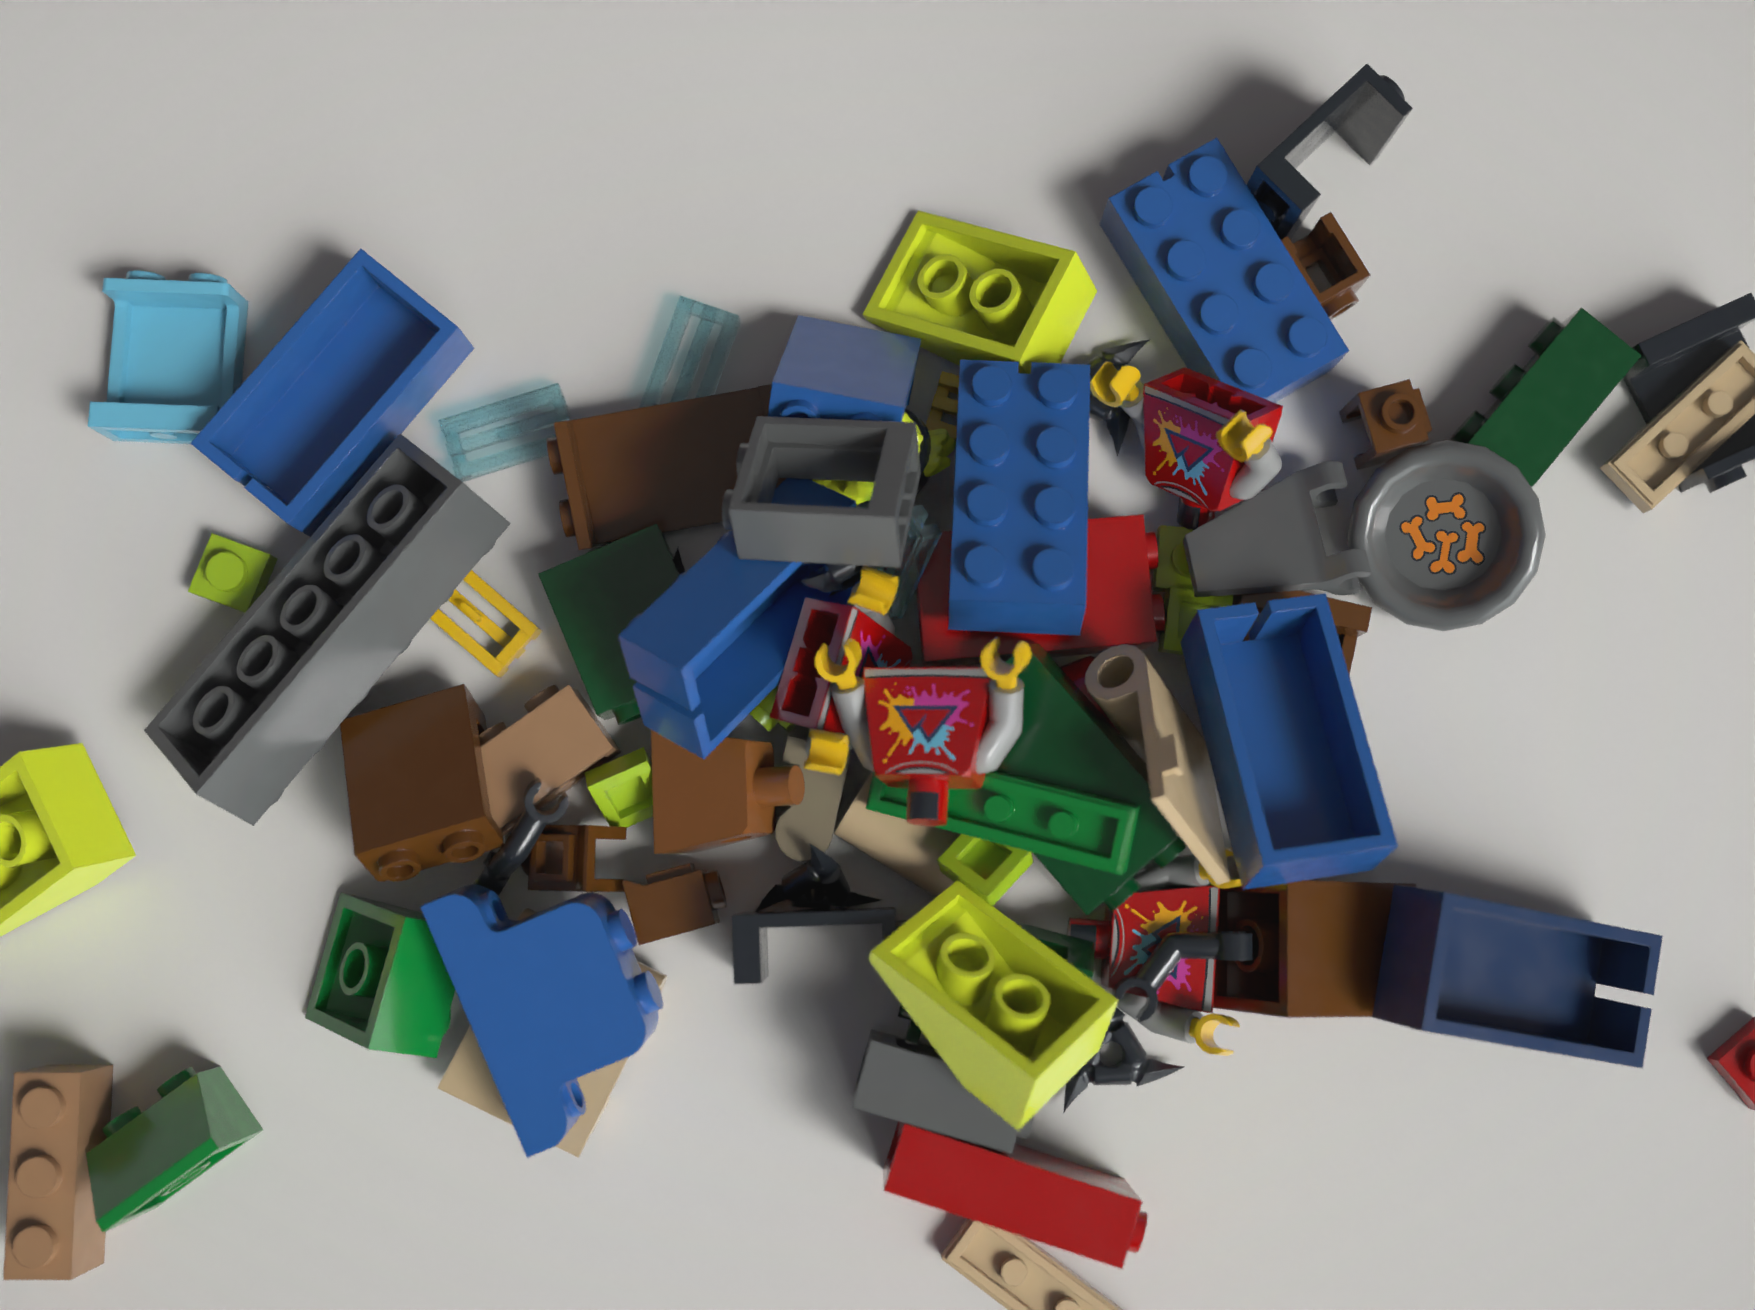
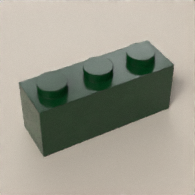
[1450,307,1642,487]

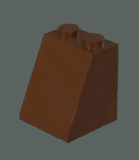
[1209,879,1416,1018]

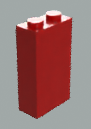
[912,514,1165,667]
[883,1121,1148,1269]

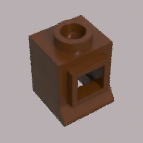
[1281,212,1370,320]
[1339,379,1432,470]
[521,825,627,892]
[622,863,727,945]

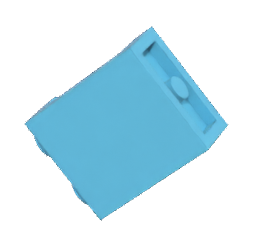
[88,271,249,444]

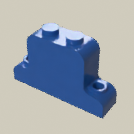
[420,884,663,1158]

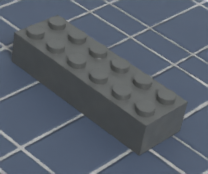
[144,433,511,826]

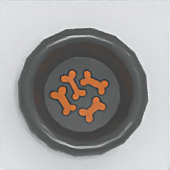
[1346,440,1546,631]

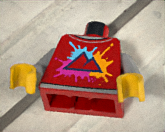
[1090,361,1283,530]
[770,565,913,776]
[815,637,1031,826]
[1066,847,1241,1056]

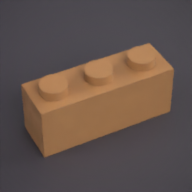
[451,685,622,863]
[3,1064,113,1280]

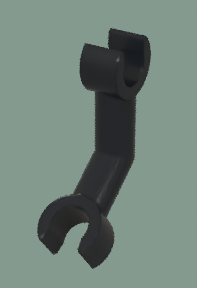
[473,778,568,896]
[1112,931,1253,1022]

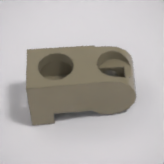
[776,736,852,861]

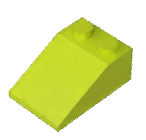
[862,211,1097,374]
[0,743,136,937]
[869,880,1118,1130]

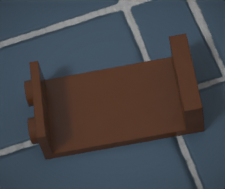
[546,384,787,550]

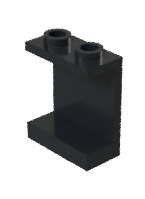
[1247,64,1413,240]
[1623,293,1755,493]
[732,907,908,984]

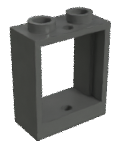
[722,416,921,567]
[852,1029,1035,1153]

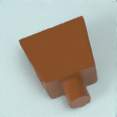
[651,730,805,854]

